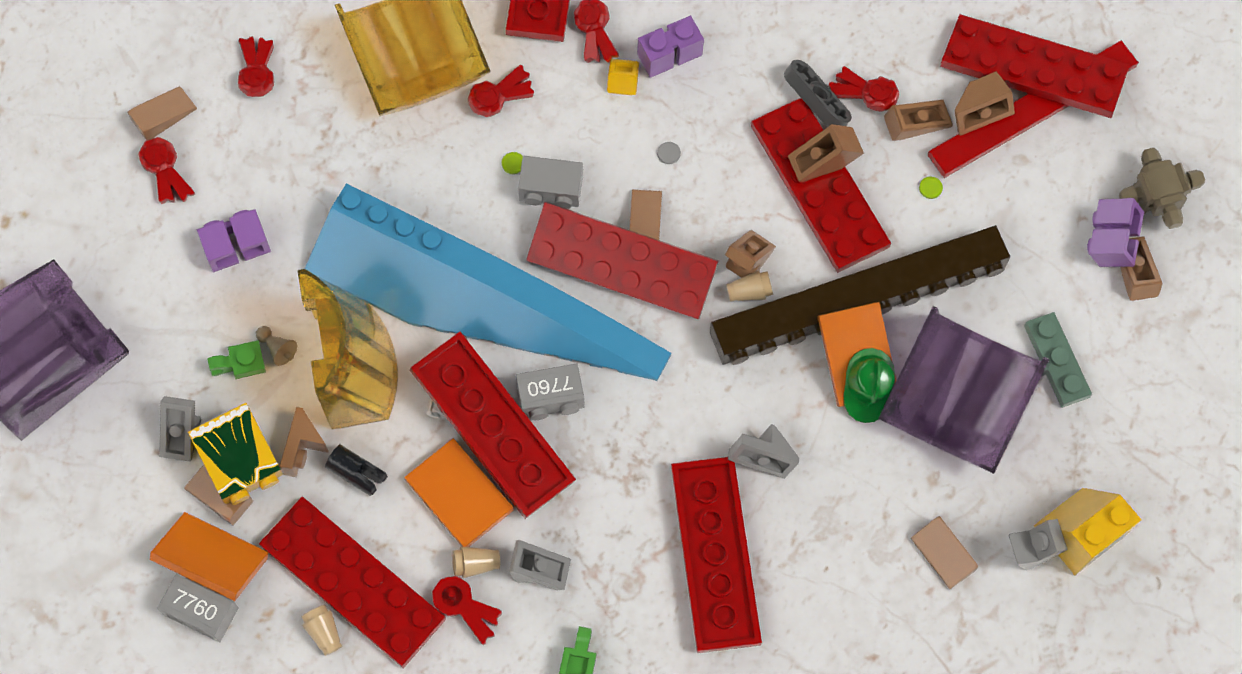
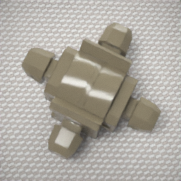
[1119,148,1205,229]

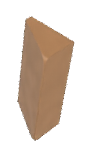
[911,516,978,589]

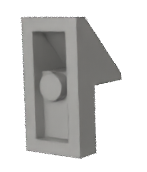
[160,396,201,461]
[728,424,799,479]
[1009,519,1068,570]
[509,540,571,590]

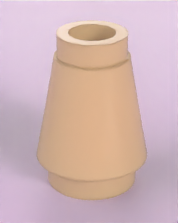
[727,270,773,302]
[452,546,500,579]
[301,605,342,656]

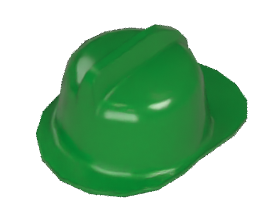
[844,348,895,423]

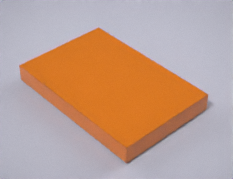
[817,302,899,407]
[404,438,514,547]
[150,512,269,601]

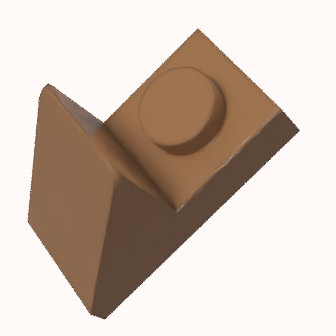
[725,230,776,278]
[280,407,329,477]

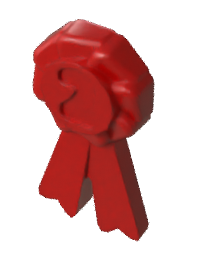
[574,0,619,63]
[238,36,274,97]
[468,65,534,117]
[829,66,899,112]
[138,137,195,204]
[432,576,502,645]

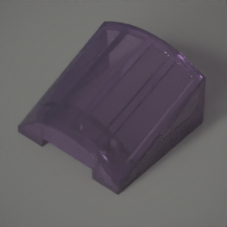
[0,259,129,441]
[878,306,1050,474]

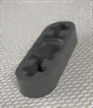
[784,60,852,127]

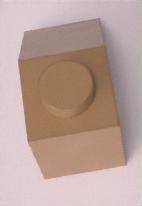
[954,71,1015,136]
[788,124,864,182]

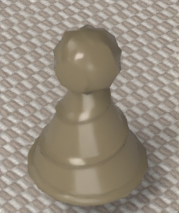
[256,326,298,366]

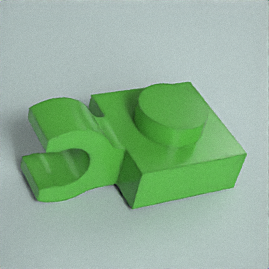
[207,340,266,379]
[559,626,597,674]

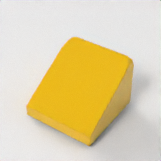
[607,59,640,95]

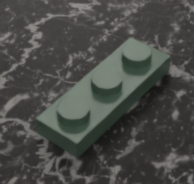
[1024,312,1092,408]

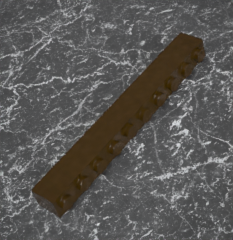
[709,225,1010,365]

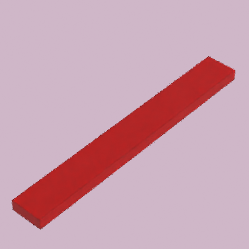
[928,40,1139,178]

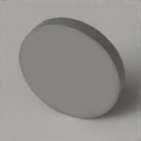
[657,142,681,164]

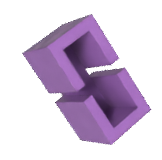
[637,15,704,78]
[1087,198,1144,267]
[197,209,271,272]

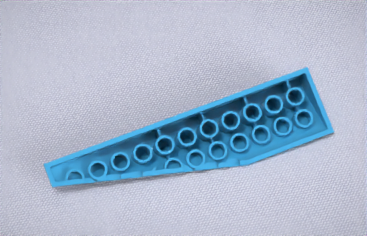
[304,183,671,381]

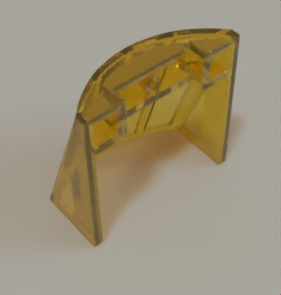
[334,0,491,116]
[297,269,398,429]

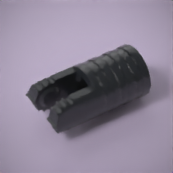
[325,444,388,496]

